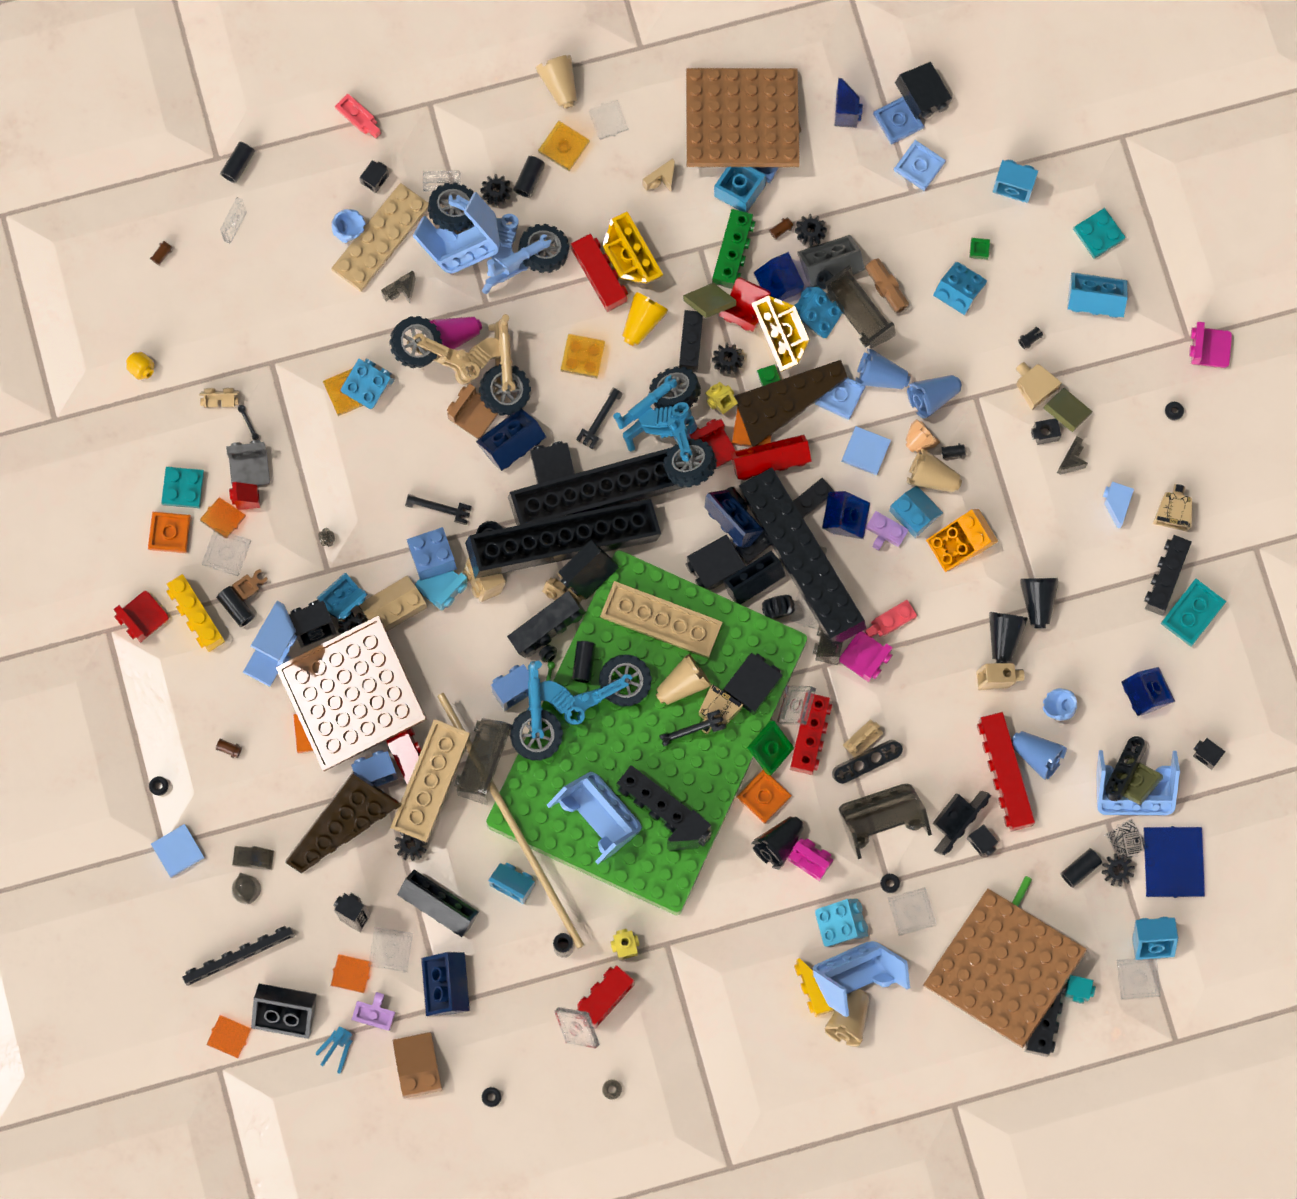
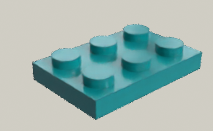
[1161,578,1226,647]

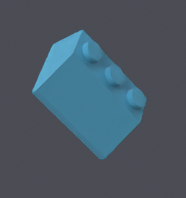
[1068,272,1128,318]

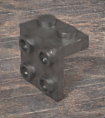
[226,440,270,486]

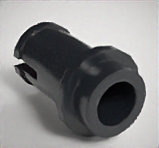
[1018,327,1043,349]
[941,443,966,459]

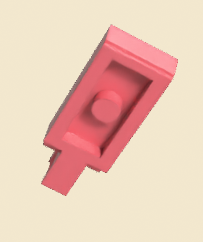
[335,94,381,138]
[865,600,917,637]

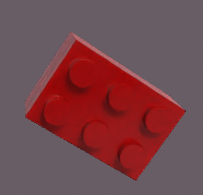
[577,965,634,1029]

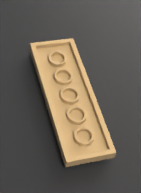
[331,183,428,292]
[600,581,722,659]
[390,719,471,842]

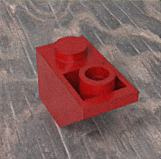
[229,482,260,510]

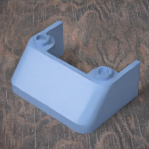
[413,192,501,273]
[243,601,298,687]
[1096,750,1180,815]
[547,772,642,864]
[813,941,910,1017]

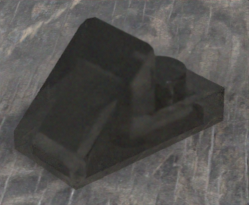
[381,270,416,303]
[1057,436,1088,475]
[232,846,274,870]

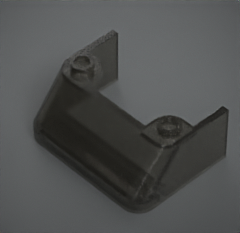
[825,265,896,349]
[454,718,512,805]
[839,784,932,859]

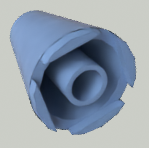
[855,348,910,389]
[907,375,962,418]
[1011,731,1067,780]

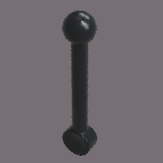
[238,405,259,440]

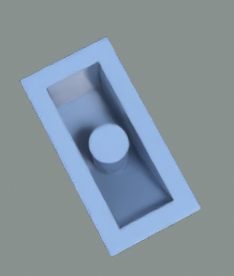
[1103,482,1134,528]

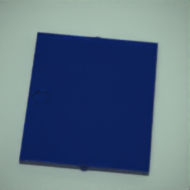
[1143,826,1205,898]

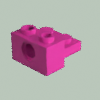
[787,838,833,882]

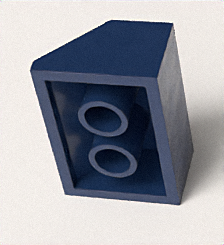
[476,409,546,471]
[704,490,764,548]
[421,952,470,1016]

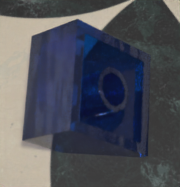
[834,78,863,128]
[754,252,804,301]
[822,491,870,539]
[1121,667,1175,716]

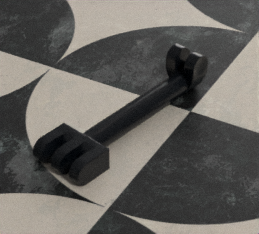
[576,388,623,450]
[405,494,472,525]
[659,709,726,747]

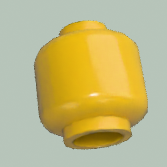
[126,352,154,380]

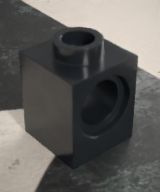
[359,160,389,193]
[1031,418,1061,445]
[1193,738,1226,770]
[967,824,998,857]

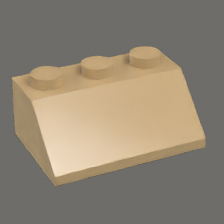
[359,575,427,631]

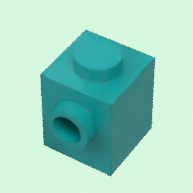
[1064,975,1096,1004]

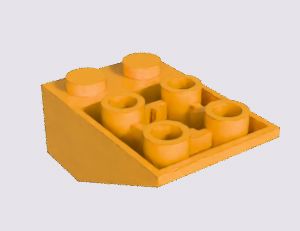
[926,509,998,572]

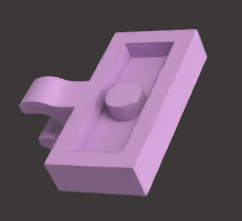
[866,511,909,551]
[352,992,395,1031]

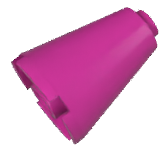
[429,316,482,349]

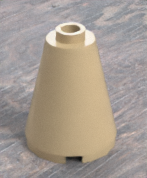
[536,55,577,109]
[907,449,962,492]
[656,654,711,705]
[825,989,869,1047]

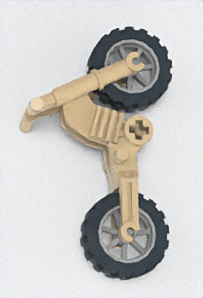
[389,314,531,416]

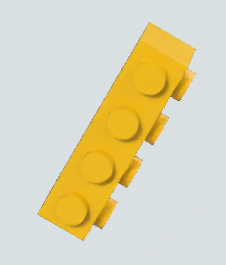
[166,574,225,652]

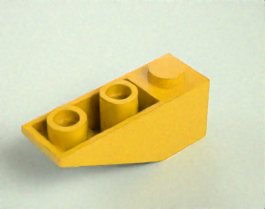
[794,958,834,1017]

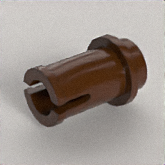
[769,217,794,240]
[150,241,173,266]
[216,738,242,758]

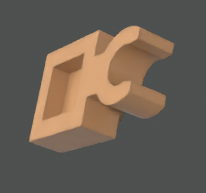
[232,569,268,601]

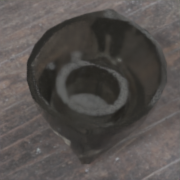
[231,872,261,905]

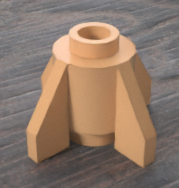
[905,419,940,453]

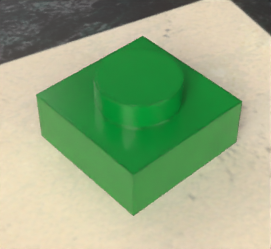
[969,238,990,260]
[757,364,780,386]

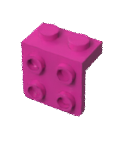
[1189,322,1232,368]
[839,631,893,683]

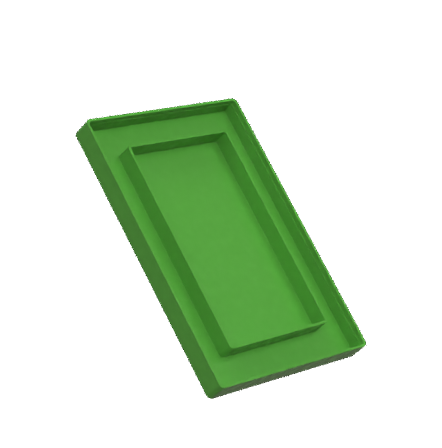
[486,550,807,915]

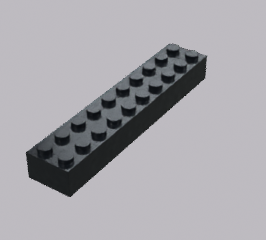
[508,447,697,526]
[739,467,867,647]
[465,499,661,579]

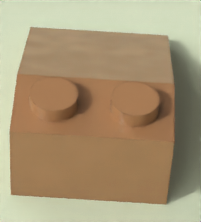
[392,1032,442,1098]

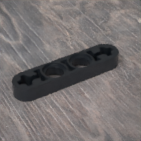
[1105,736,1146,801]
[832,740,903,784]

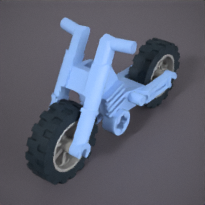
[428,182,569,294]

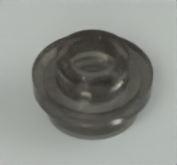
[319,528,335,547]
[602,1080,622,1100]

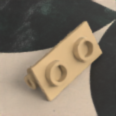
[199,388,239,408]
[542,578,582,603]
[843,719,884,757]

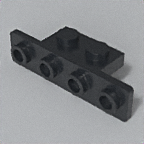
[932,791,991,855]

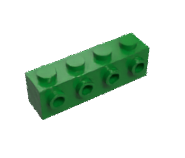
[712,209,756,289]

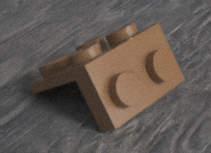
[447,383,498,439]

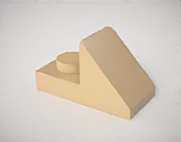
[642,158,675,192]

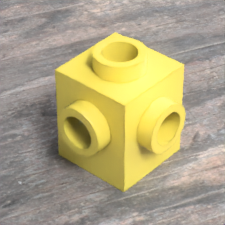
[705,382,738,414]
[610,929,640,960]

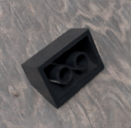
[667,810,712,851]
[251,983,317,1039]

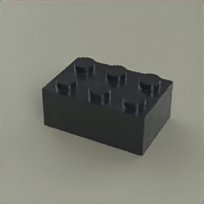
[289,600,337,648]

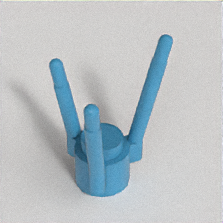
[315,1027,353,1074]

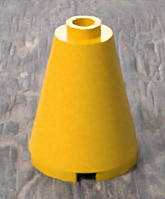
[622,292,668,346]

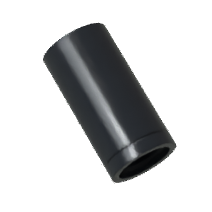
[220,142,255,183]
[513,156,545,198]
[216,586,255,627]
[572,641,596,683]
[1060,848,1103,888]
[553,933,573,958]

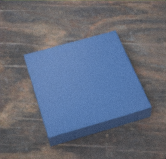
[873,97,924,145]

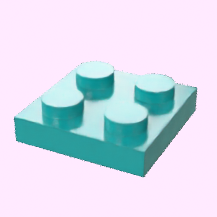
[1073,208,1126,259]
[161,467,204,509]

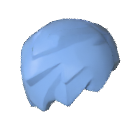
[332,209,366,243]
[1043,688,1078,721]

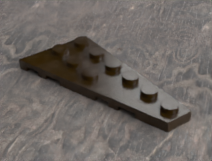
[734,360,847,447]
[285,771,401,873]

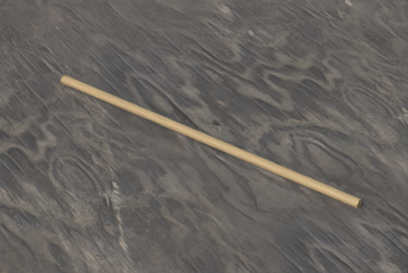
[437,693,584,949]

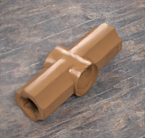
[865,258,909,314]

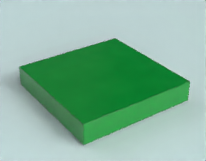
[747,720,794,775]

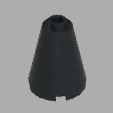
[1020,578,1058,628]
[989,612,1028,663]
[752,816,804,870]

